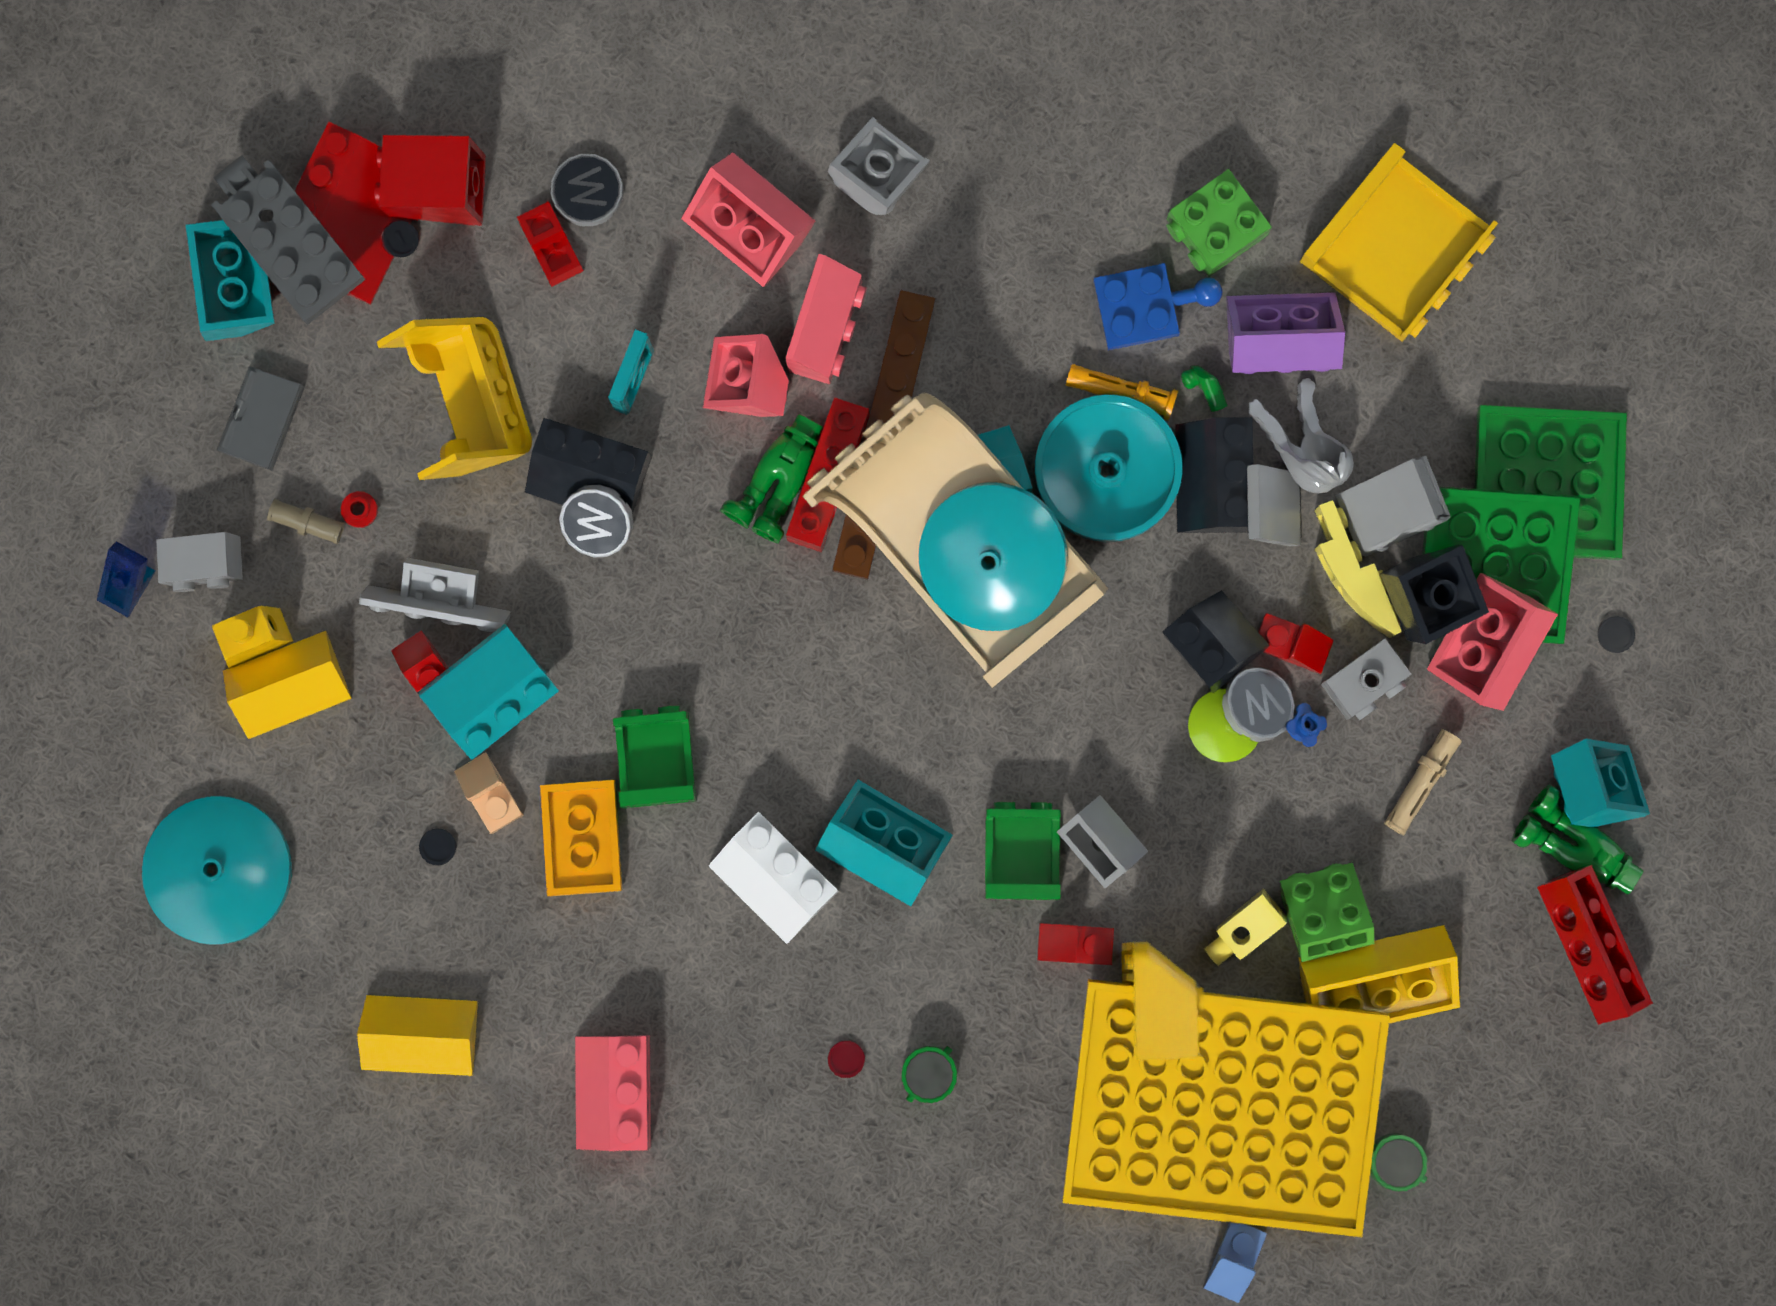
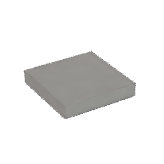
[1247,464,1301,546]

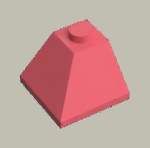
[703,334,789,417]

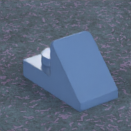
[1203,1222,1267,1303]

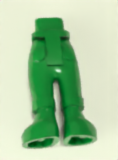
[720,414,823,544]
[1512,784,1644,895]

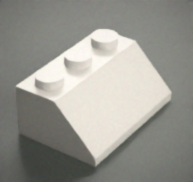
[709,812,839,944]

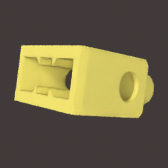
[1204,888,1287,966]

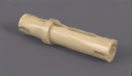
[1384,729,1462,836]

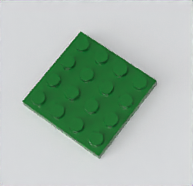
[1474,405,1627,560]
[1422,487,1580,644]

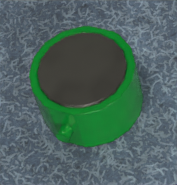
[901,1046,957,1103]
[1370,1133,1428,1191]

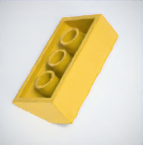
[1299,925,1460,1023]

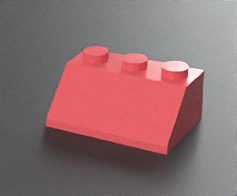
[681,152,815,287]
[786,254,867,384]
[1427,573,1558,711]
[575,1035,651,1151]

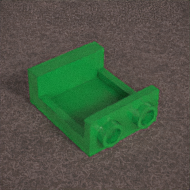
[613,706,696,808]
[985,802,1061,900]

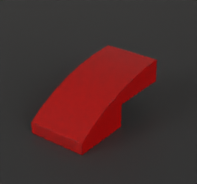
[516,201,584,287]

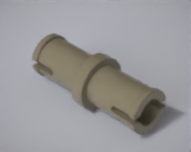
[267,498,345,544]

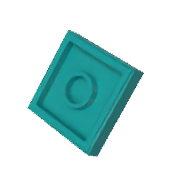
[608,329,654,415]

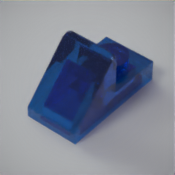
[97,541,156,618]

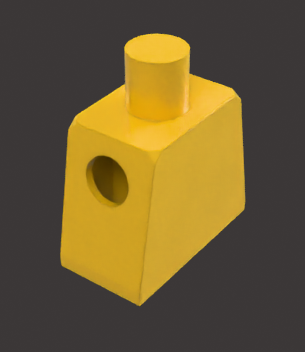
[212,606,294,668]

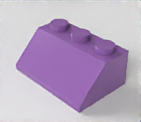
[1227,292,1345,374]

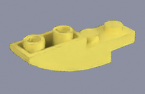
[1315,500,1402,638]

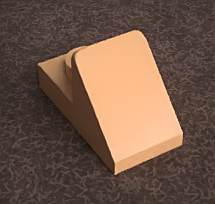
[454,752,523,834]

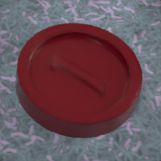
[828,1041,865,1078]

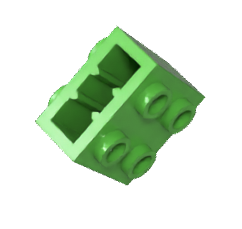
[1166,169,1272,277]
[1280,863,1375,962]

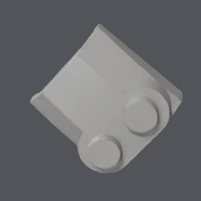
[828,117,930,215]

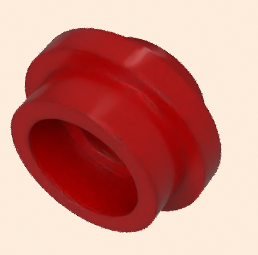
[341,491,378,528]

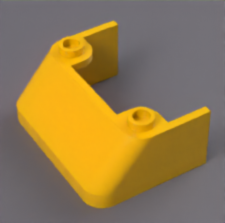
[377,317,532,480]
[1121,942,1204,1060]

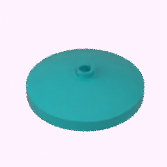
[1034,395,1182,542]
[918,482,1068,631]
[142,796,292,944]

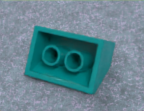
[185,220,275,341]
[417,624,559,760]
[815,779,953,907]

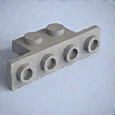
[359,558,510,632]

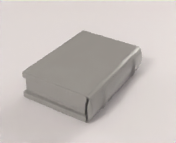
[1336,456,1450,557]

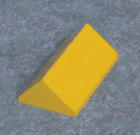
[223,631,352,739]
[357,995,478,1076]

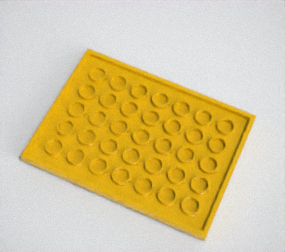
[1062,979,1390,1237]

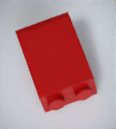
[374,135,486,226]

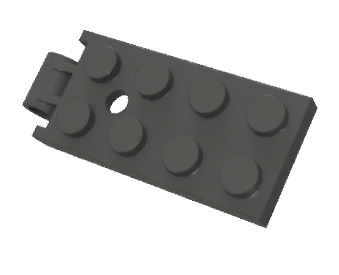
[211,155,366,325]

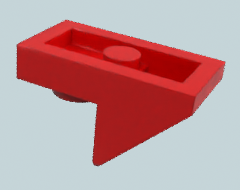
[1258,613,1334,675]
[1037,923,1114,966]

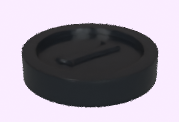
[382,221,419,257]
[1598,616,1635,653]
[419,828,457,865]

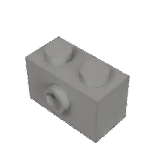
[156,532,243,592]
[1321,638,1412,720]
[1057,795,1148,888]

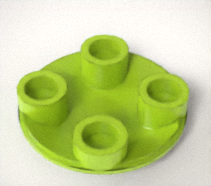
[1188,689,1258,763]

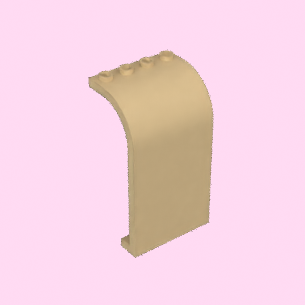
[803,393,1108,688]

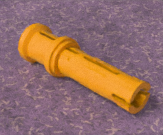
[1065,363,1178,421]

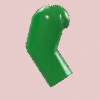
[1181,365,1228,412]

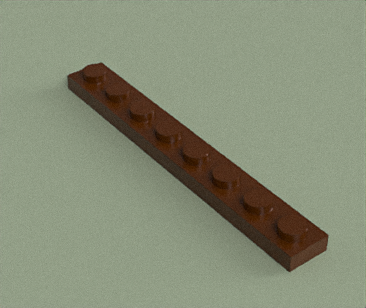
[832,290,936,580]

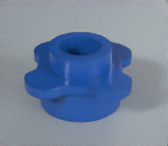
[1286,703,1327,747]

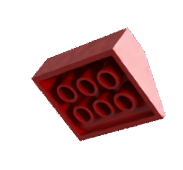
[295,121,413,305]

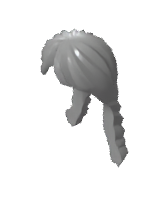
[1249,378,1354,494]

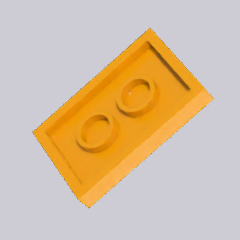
[540,780,622,897]

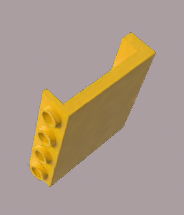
[1300,143,1498,342]

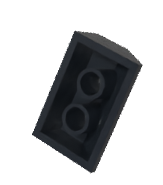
[1175,417,1253,533]
[525,418,652,515]

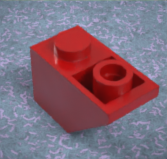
[391,630,448,692]

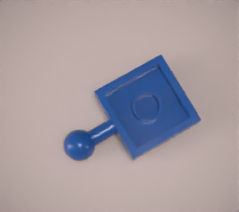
[1093,263,1222,350]

